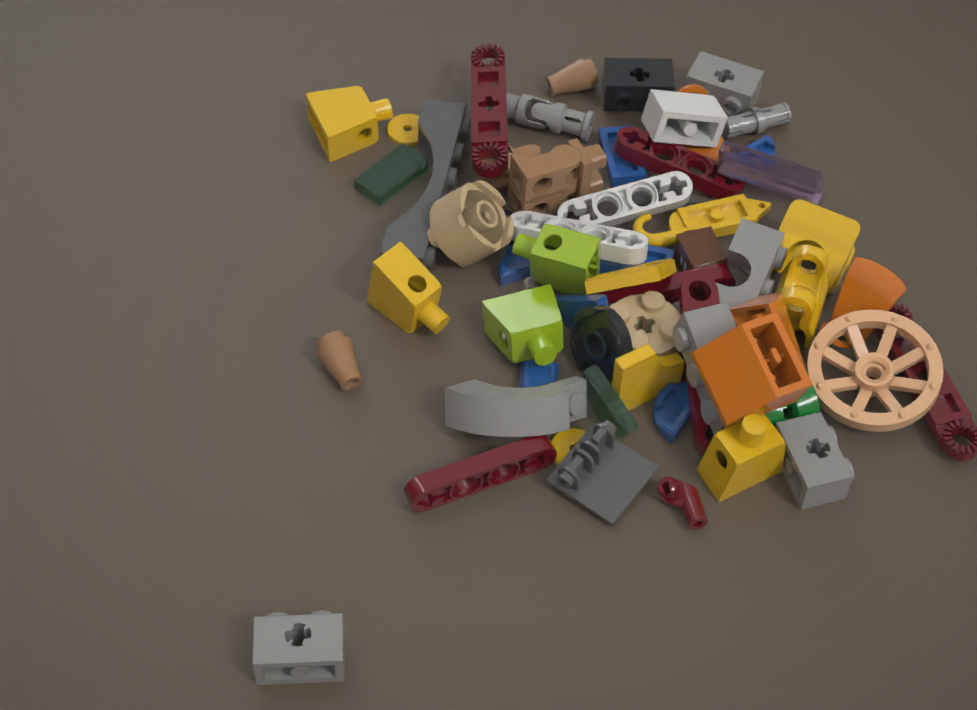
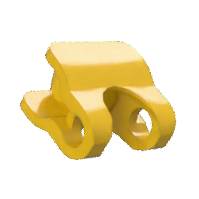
[773,199,860,294]
[775,245,829,349]

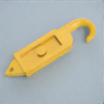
[633,194,771,247]

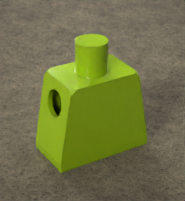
[512,224,601,295]
[482,284,564,366]

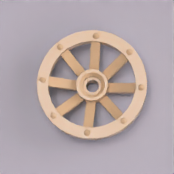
[807,309,943,432]

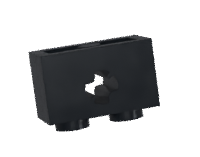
[602,58,675,111]

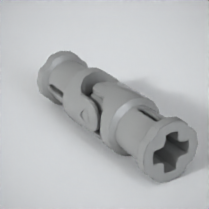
[488,92,595,142]

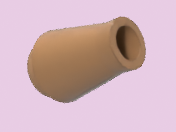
[546,57,599,96]
[316,331,363,391]

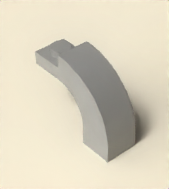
[445,376,587,437]

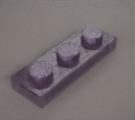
[717,140,823,205]

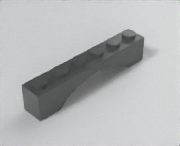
[380,98,471,269]

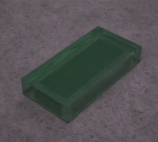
[354,143,429,206]

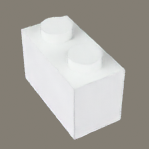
[641,89,728,147]

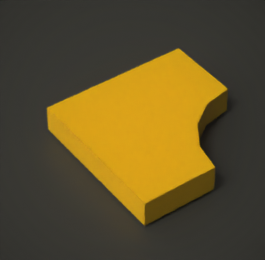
[584,258,677,294]
[609,344,685,417]

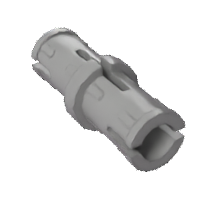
[722,102,792,139]

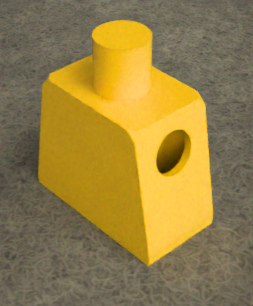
[306,86,393,162]
[367,241,450,334]
[696,414,786,503]

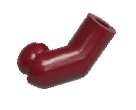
[657,476,708,530]

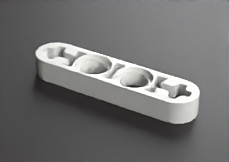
[557,171,693,227]
[511,211,648,265]

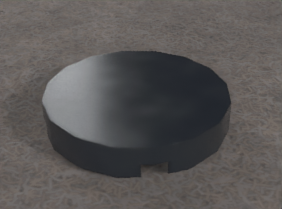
[569,305,633,383]

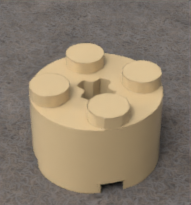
[427,180,514,268]
[610,291,681,356]

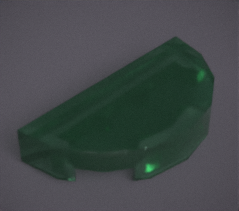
[584,365,639,438]

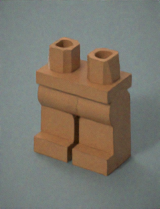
[507,138,607,216]

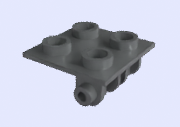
[546,420,659,526]

